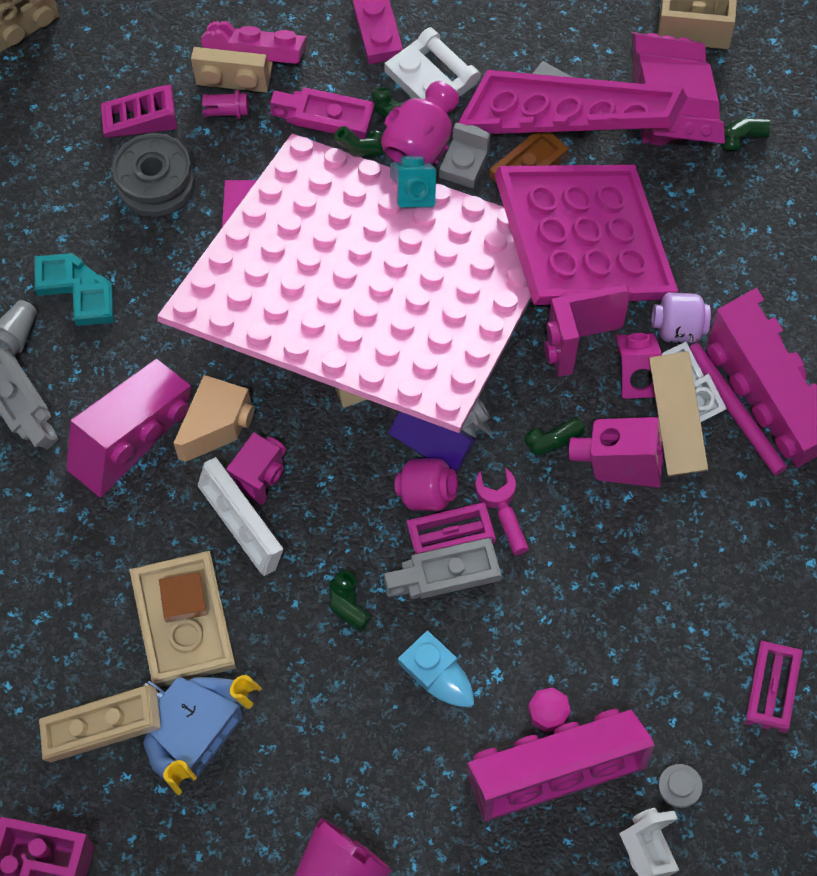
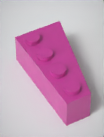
[707,288,817,468]

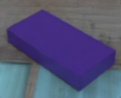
[388,411,476,473]

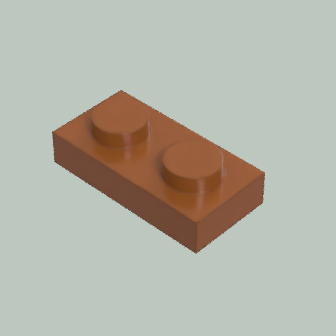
[489,132,569,184]

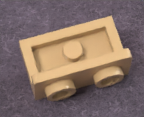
[191,47,273,93]

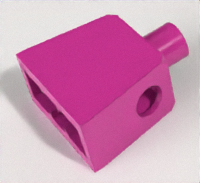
[569,417,664,487]

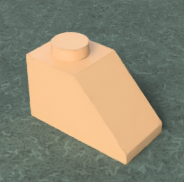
[174,375,255,462]

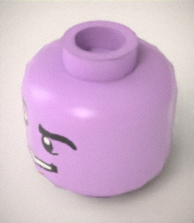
[651,292,711,344]

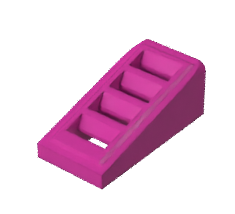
[101,85,177,138]

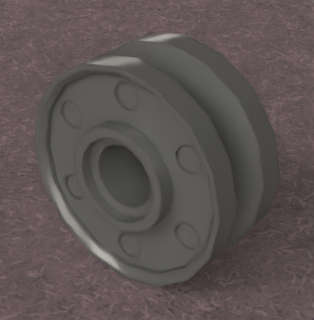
[112,133,195,217]

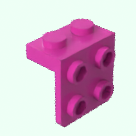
[544,284,630,377]

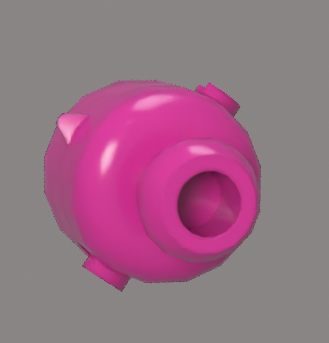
[381,81,459,165]

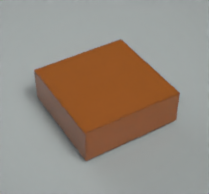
[159,572,207,623]

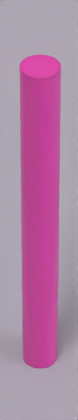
[689,343,787,476]

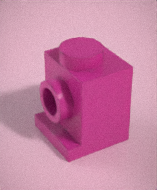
[226,432,286,505]

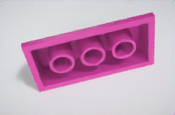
[467,709,654,822]

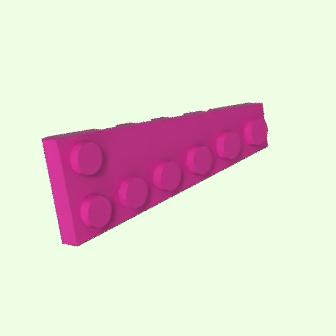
[458,70,687,134]

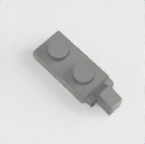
[0,348,59,450]
[384,538,502,599]

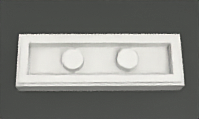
[198,457,283,576]

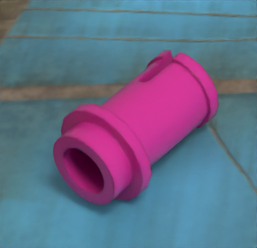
[202,90,249,119]

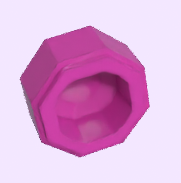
[528,687,571,733]

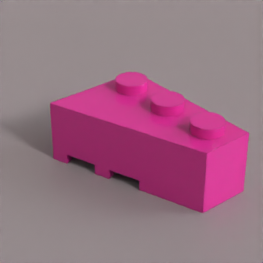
[66,359,191,498]

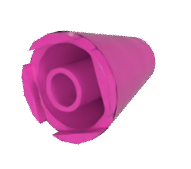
[294,818,392,876]

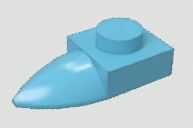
[398,630,474,707]

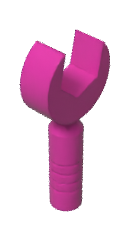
[475,468,529,556]

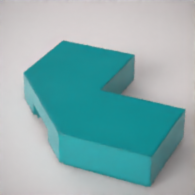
[34,253,114,326]

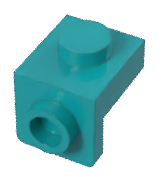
[390,156,436,208]

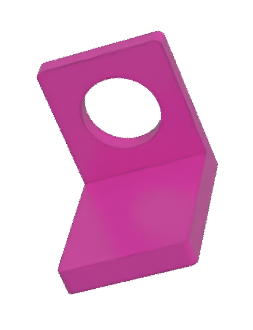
[616,333,662,399]

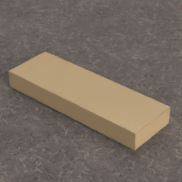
[649,351,708,477]
[39,685,161,762]

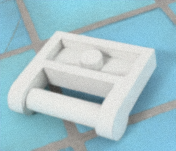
[384,27,481,99]

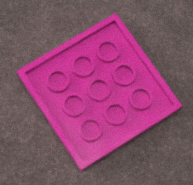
[494,165,678,305]

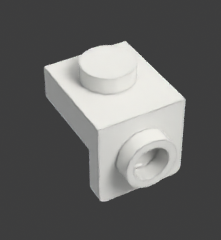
[619,808,679,876]

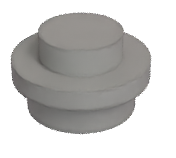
[658,764,703,808]

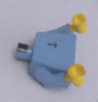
[143,675,262,795]

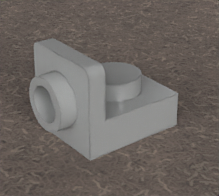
[439,123,490,189]

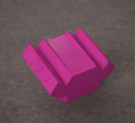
[631,32,725,145]

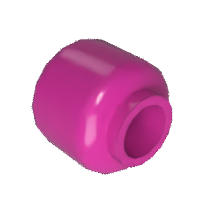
[395,458,458,511]

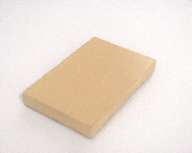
[129,551,236,687]

